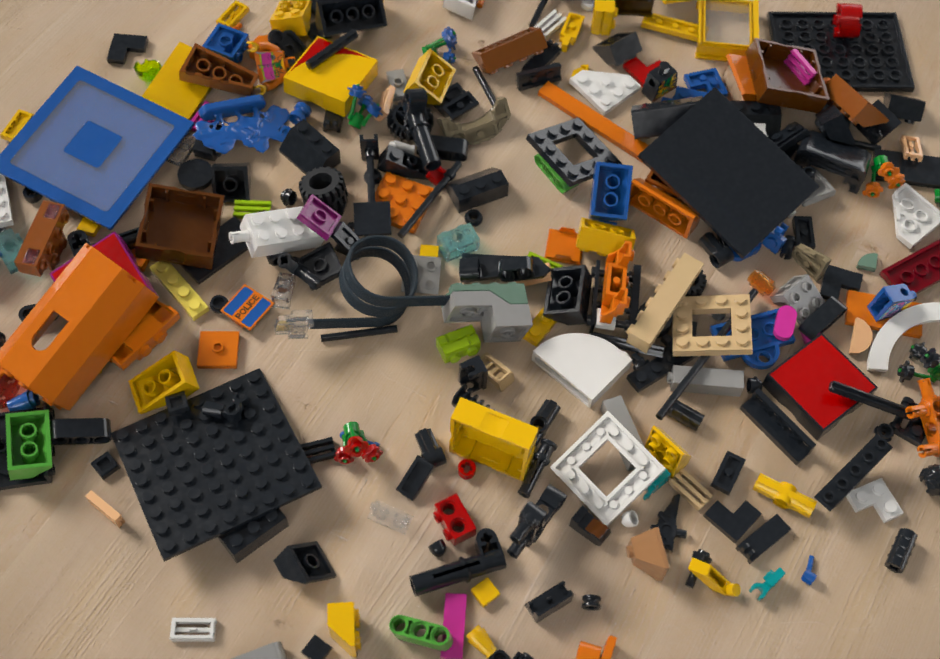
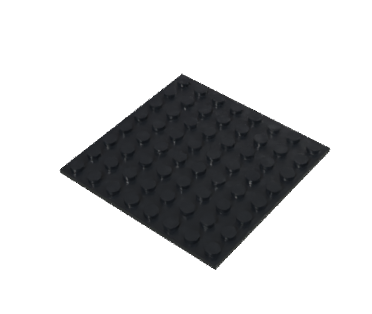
[111,368,322,562]

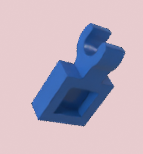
[762,222,789,255]

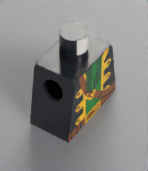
[641,61,678,103]

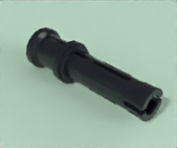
[518,438,558,498]

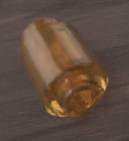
[747,269,776,296]

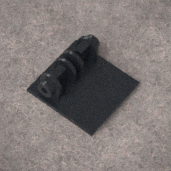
[851,99,902,144]

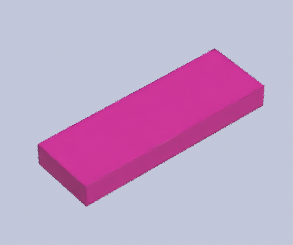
[440,593,467,659]

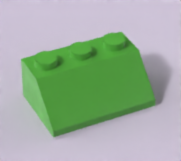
[5,410,52,481]

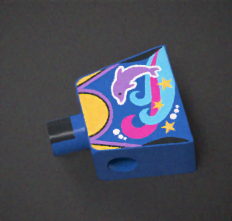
[867,284,917,322]

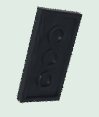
[873,149,940,189]
[181,216,248,284]

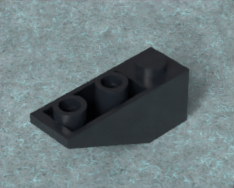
[377,145,429,180]

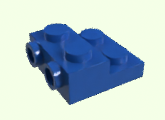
[202,23,250,63]

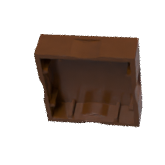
[745,38,830,113]
[135,183,225,269]

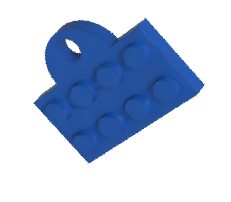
[709,309,796,370]

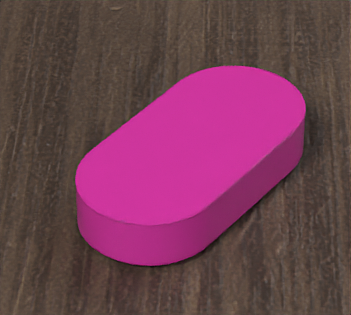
[773,305,797,341]

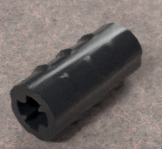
[667,396,705,431]
[885,528,918,573]

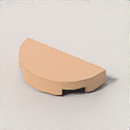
[849,317,873,355]

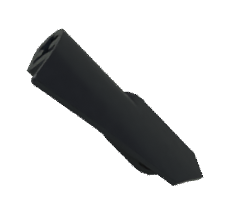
[459,253,551,283]

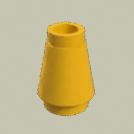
[466,624,497,658]

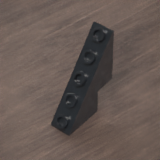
[814,434,893,511]

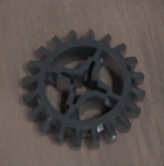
[387,101,434,143]

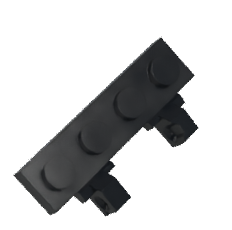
[626,333,698,393]

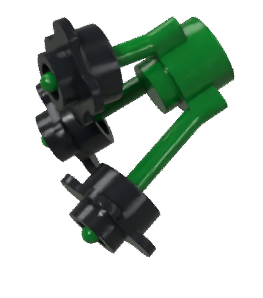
[897,342,940,383]

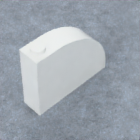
[532,333,632,408]

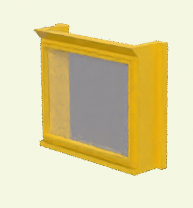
[695,0,759,62]

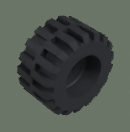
[299,166,348,211]

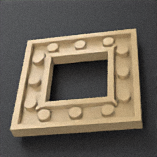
[673,294,753,357]

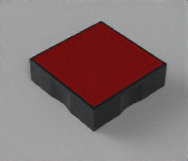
[762,333,878,440]

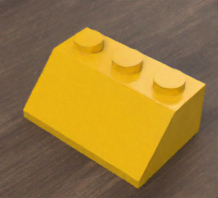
[403,49,456,105]
[576,217,636,256]

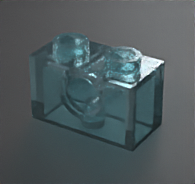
[437,223,480,262]
[0,228,23,274]

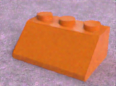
[726,54,757,101]

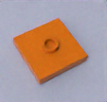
[197,331,240,369]

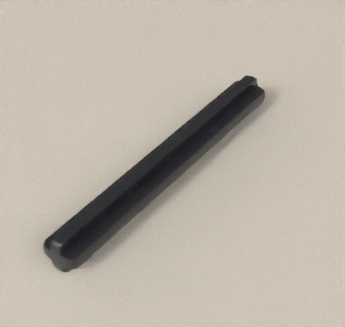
[828,381,919,422]

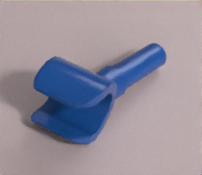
[801,555,817,585]

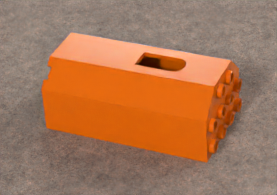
[0,243,159,411]

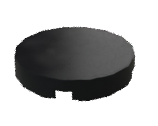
[177,159,212,191]

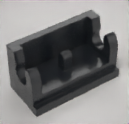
[458,355,488,392]
[525,581,574,623]

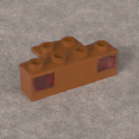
[14,200,70,277]

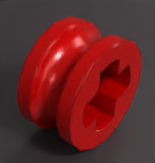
[458,459,476,480]

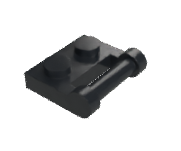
[889,397,926,447]

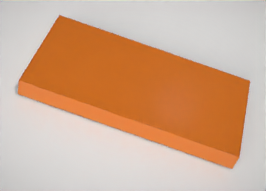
[844,290,922,339]

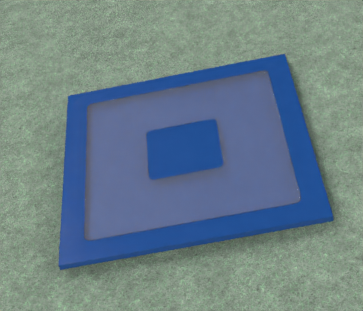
[0,66,195,230]

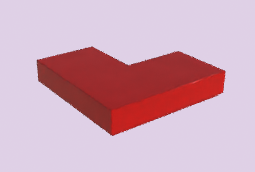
[623,57,662,88]

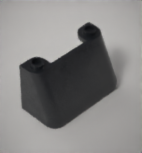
[793,130,872,194]

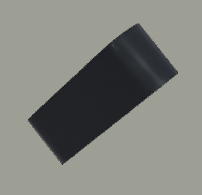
[416,135,469,162]
[798,296,848,340]
[50,418,111,445]

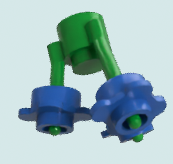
[422,26,457,65]
[347,84,383,130]

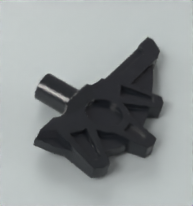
[650,494,687,551]

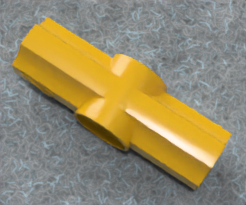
[753,473,817,518]

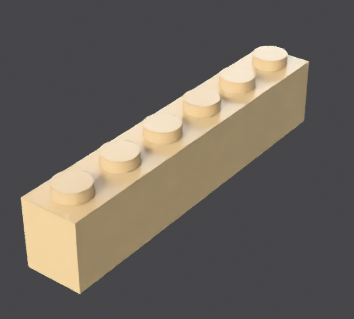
[626,253,704,353]

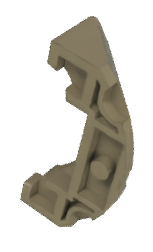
[437,97,511,145]

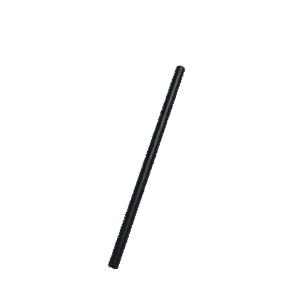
[656,288,758,420]

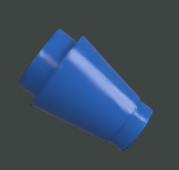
[7,390,40,411]

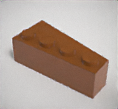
[179,43,259,96]

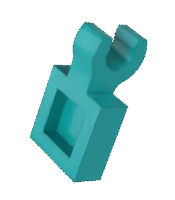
[643,469,671,500]
[749,567,786,601]

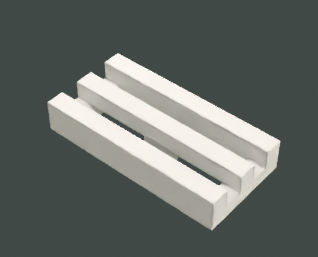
[535,10,567,40]
[170,618,217,642]

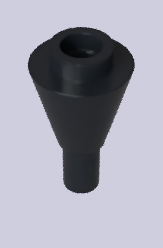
[685,549,712,588]

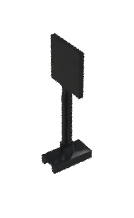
[353,134,391,237]

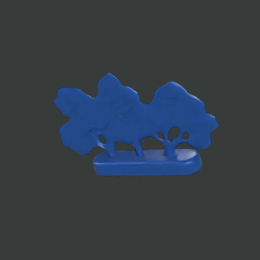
[193,95,291,154]

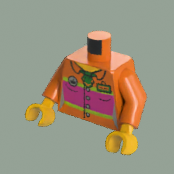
[246,41,296,95]

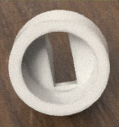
[621,510,639,528]

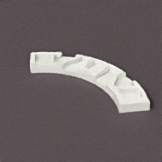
[867,302,940,372]

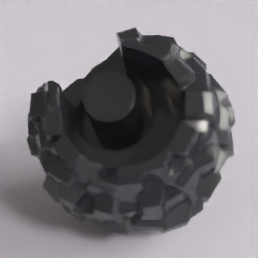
[919,464,940,496]

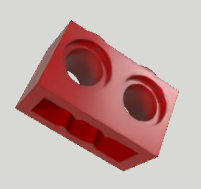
[433,493,476,546]

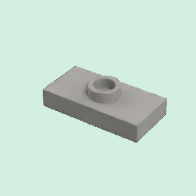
[387,69,407,102]

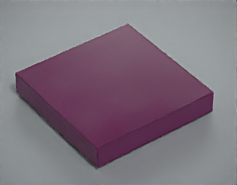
[296,194,342,241]

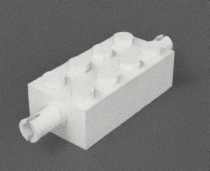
[229,206,324,258]

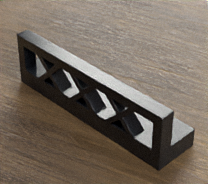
[740,388,816,465]

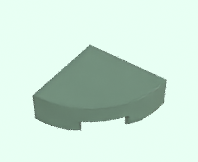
[856,253,878,272]

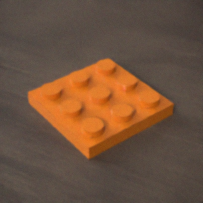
[375,171,434,234]

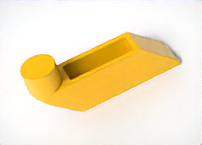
[688,558,741,596]

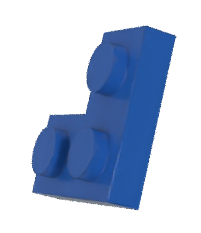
[683,68,728,98]

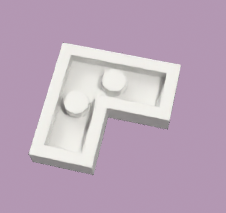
[846,478,904,523]

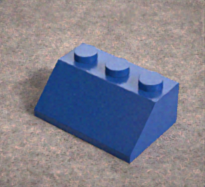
[588,161,633,221]

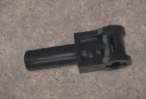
[277,252,322,290]

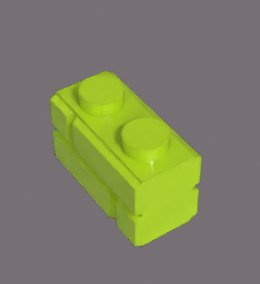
[436,324,481,364]

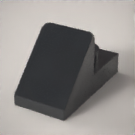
[330,221,360,260]

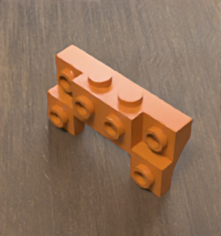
[600,241,635,324]
[109,300,180,371]

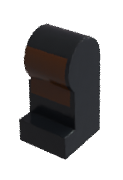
[569,505,611,546]

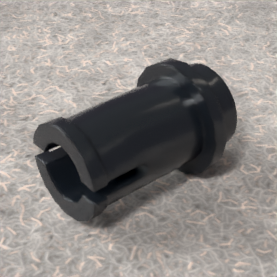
[780,235,797,260]

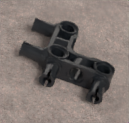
[507,484,567,559]

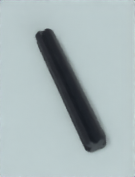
[306,29,359,69]
[591,332,666,358]

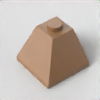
[626,527,670,581]

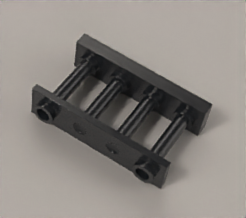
[586,260,641,338]

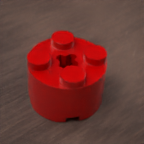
[833,3,863,38]

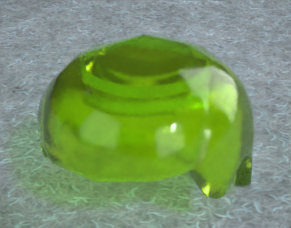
[134,59,162,82]

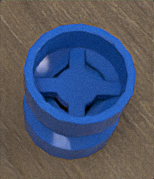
[288,102,312,125]

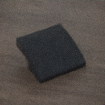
[432,82,479,121]

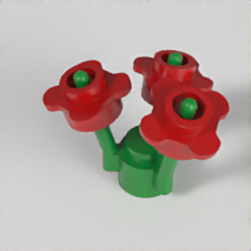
[334,422,383,464]

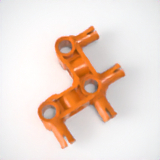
[905,378,940,458]

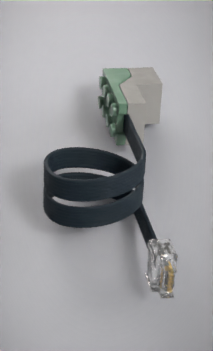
[274,235,533,343]

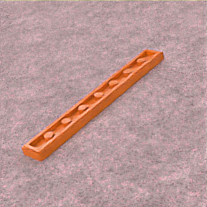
[538,81,649,163]

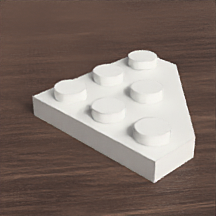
[569,70,641,116]
[892,183,940,249]

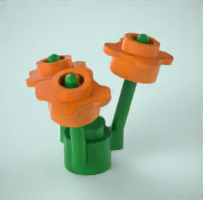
[862,155,906,198]

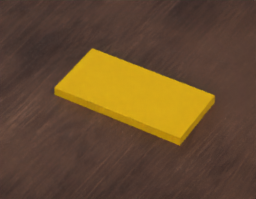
[142,42,212,120]

